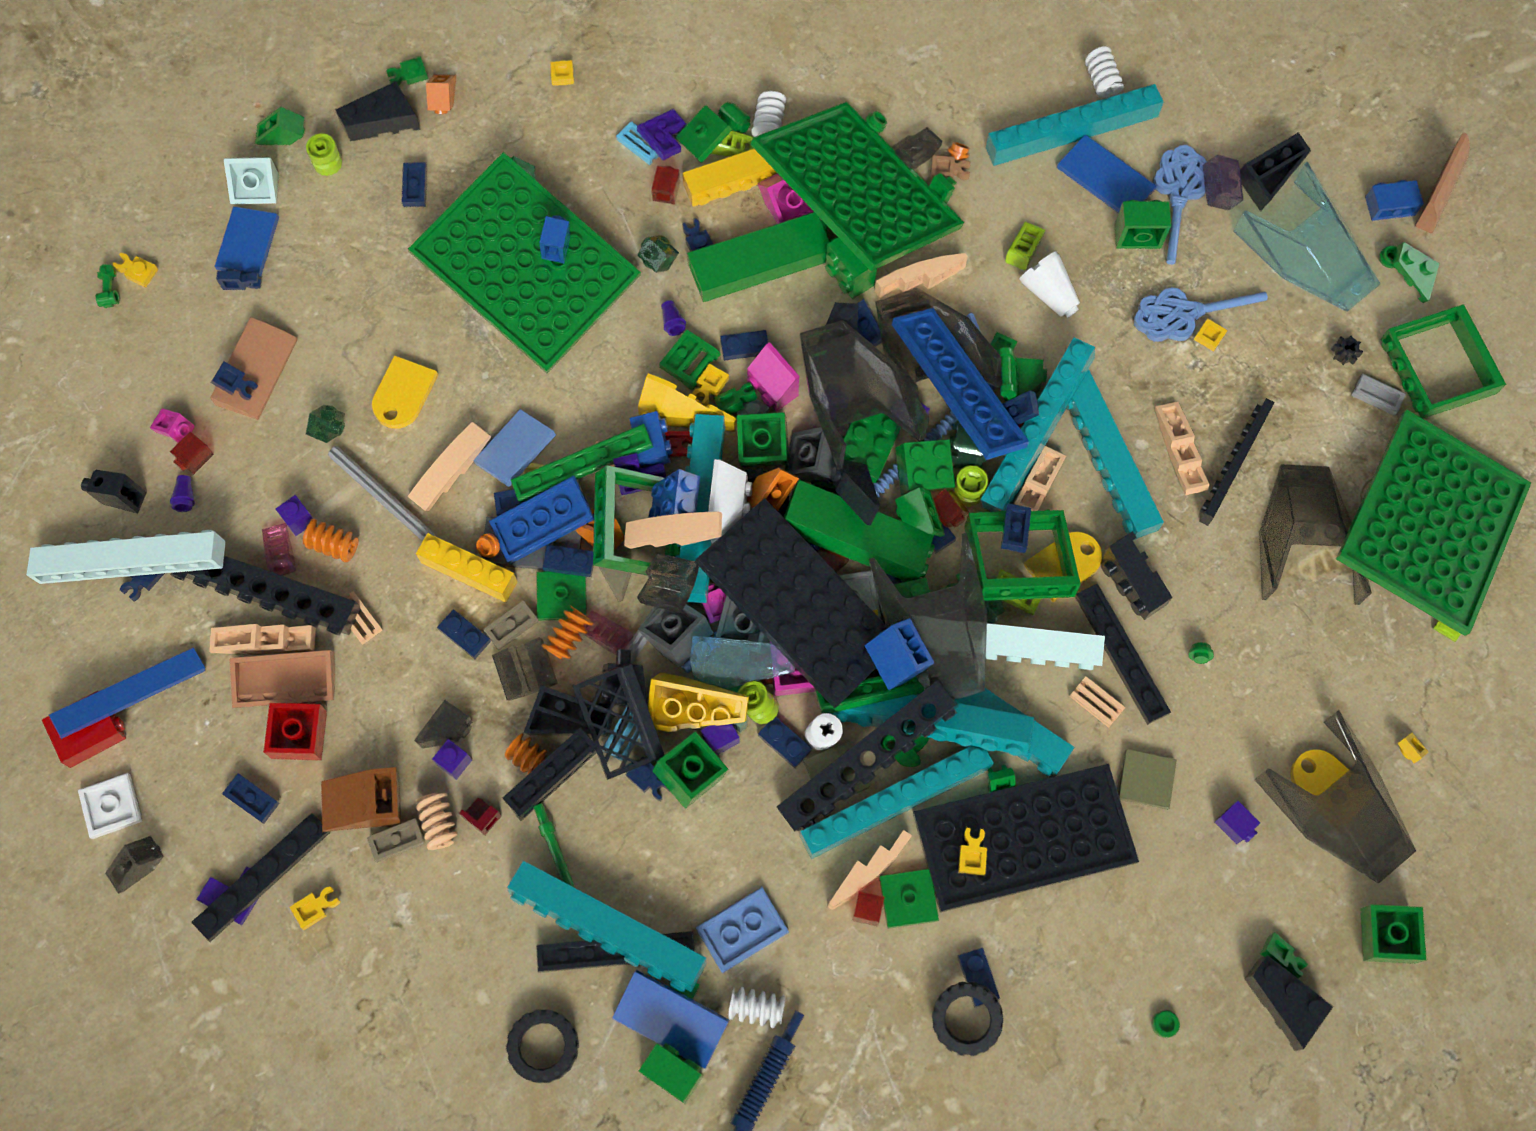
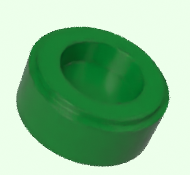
[1152,1010,1180,1038]

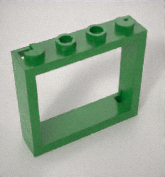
[1381,304,1506,419]
[593,465,681,580]
[964,509,1081,601]

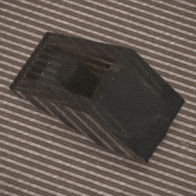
[414,700,472,749]
[105,836,164,894]

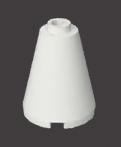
[1019,251,1080,318]

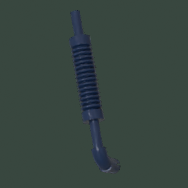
[730,1010,805,1131]

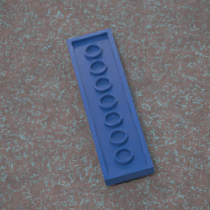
[892,308,1029,460]

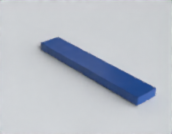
[49,647,205,739]

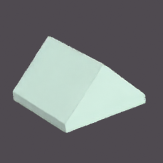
[224,157,279,204]

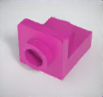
[150,408,195,445]
[701,583,726,624]

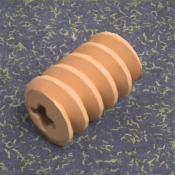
[416,793,458,850]

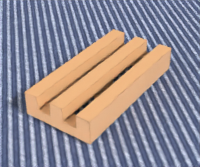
[345,591,382,645]
[1069,676,1125,728]

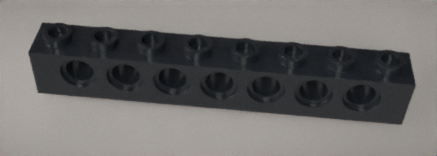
[170,556,361,636]
[777,680,959,832]

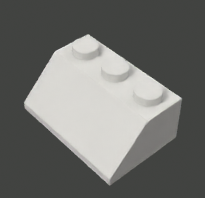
[708,459,752,544]

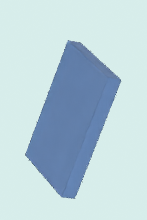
[473,409,556,487]
[695,887,789,974]

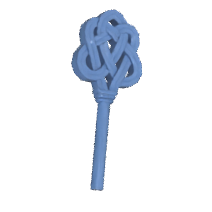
[1153,145,1209,265]
[1134,287,1268,342]

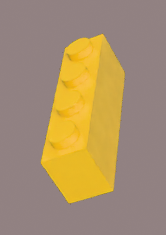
[682,149,777,207]
[416,533,518,603]

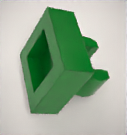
[929,173,957,204]
[988,765,1016,793]

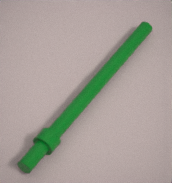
[533,804,586,941]

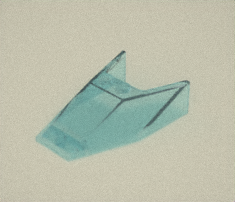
[1234,161,1380,312]

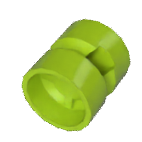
[306,133,342,176]
[953,466,988,507]
[738,681,779,724]

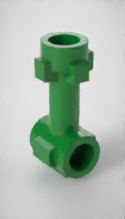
[95,264,120,308]

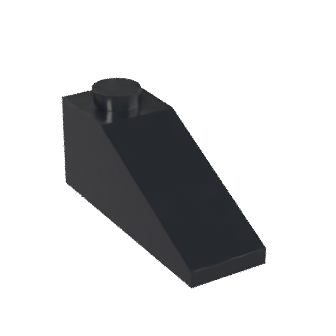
[831,458,880,526]

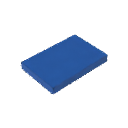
[215,206,279,277]

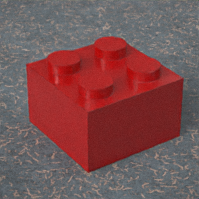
[263,703,327,761]

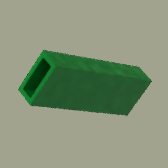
[687,212,833,303]
[784,480,935,582]

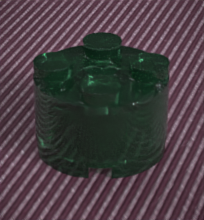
[950,419,987,469]

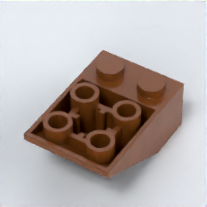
[321,767,401,832]

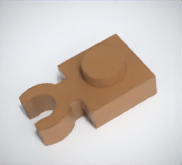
[931,155,971,180]

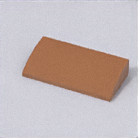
[1415,132,1470,234]
[210,317,297,420]
[230,650,335,708]

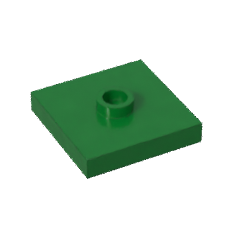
[675,105,733,163]
[537,571,587,621]
[879,869,939,929]

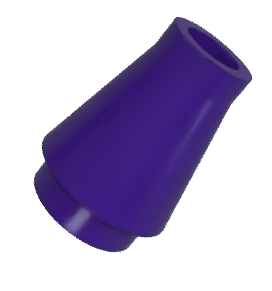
[661,300,686,336]
[170,475,195,512]

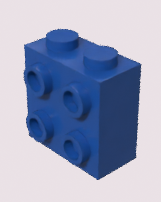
[648,469,700,518]
[864,618,934,690]

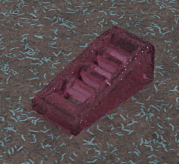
[262,523,296,576]
[581,611,633,655]

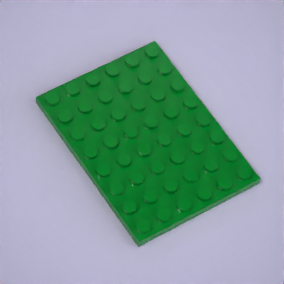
[750,101,965,271]
[408,152,641,374]
[1336,409,1531,636]

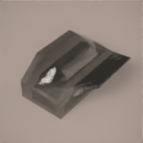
[893,127,943,169]

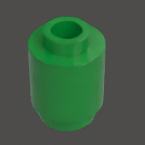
[718,102,751,133]

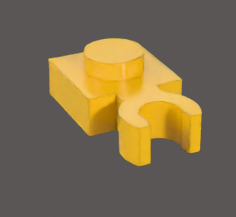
[112,253,158,288]
[692,364,729,406]
[958,828,987,875]
[289,887,341,930]

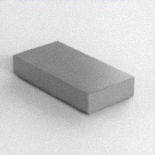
[1351,373,1406,416]

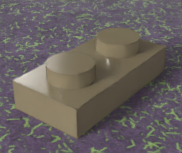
[483,600,539,650]
[367,818,426,863]

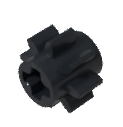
[1331,335,1363,366]

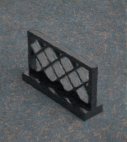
[572,661,665,780]
[502,728,598,821]

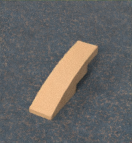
[874,253,968,298]
[1155,402,1209,495]
[408,422,491,511]
[1001,446,1066,532]
[624,512,722,549]
[209,624,316,654]
[828,830,912,910]

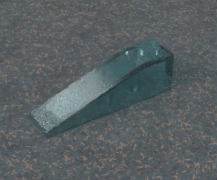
[690,636,795,690]

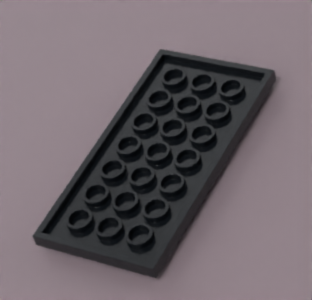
[694,498,889,709]
[913,764,1139,913]

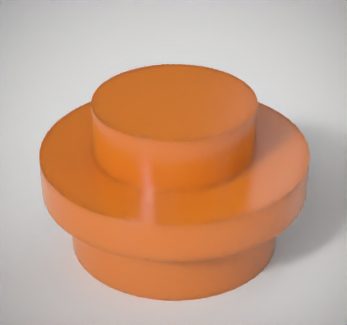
[948,142,970,161]
[476,533,500,558]

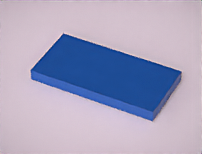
[1057,135,1157,213]
[489,476,594,564]
[612,970,730,1069]

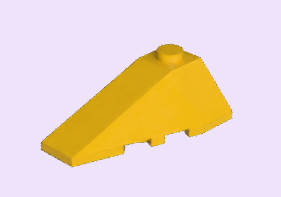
[638,373,737,432]
[648,672,749,732]

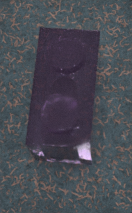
[1202,155,1244,211]

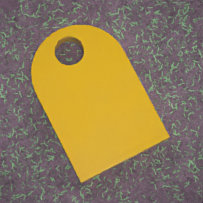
[372,356,438,429]
[1023,532,1102,602]
[1290,749,1374,829]

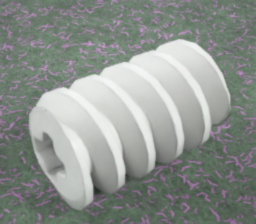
[1085,46,1124,98]
[752,91,786,137]
[805,713,842,751]
[728,987,786,1028]

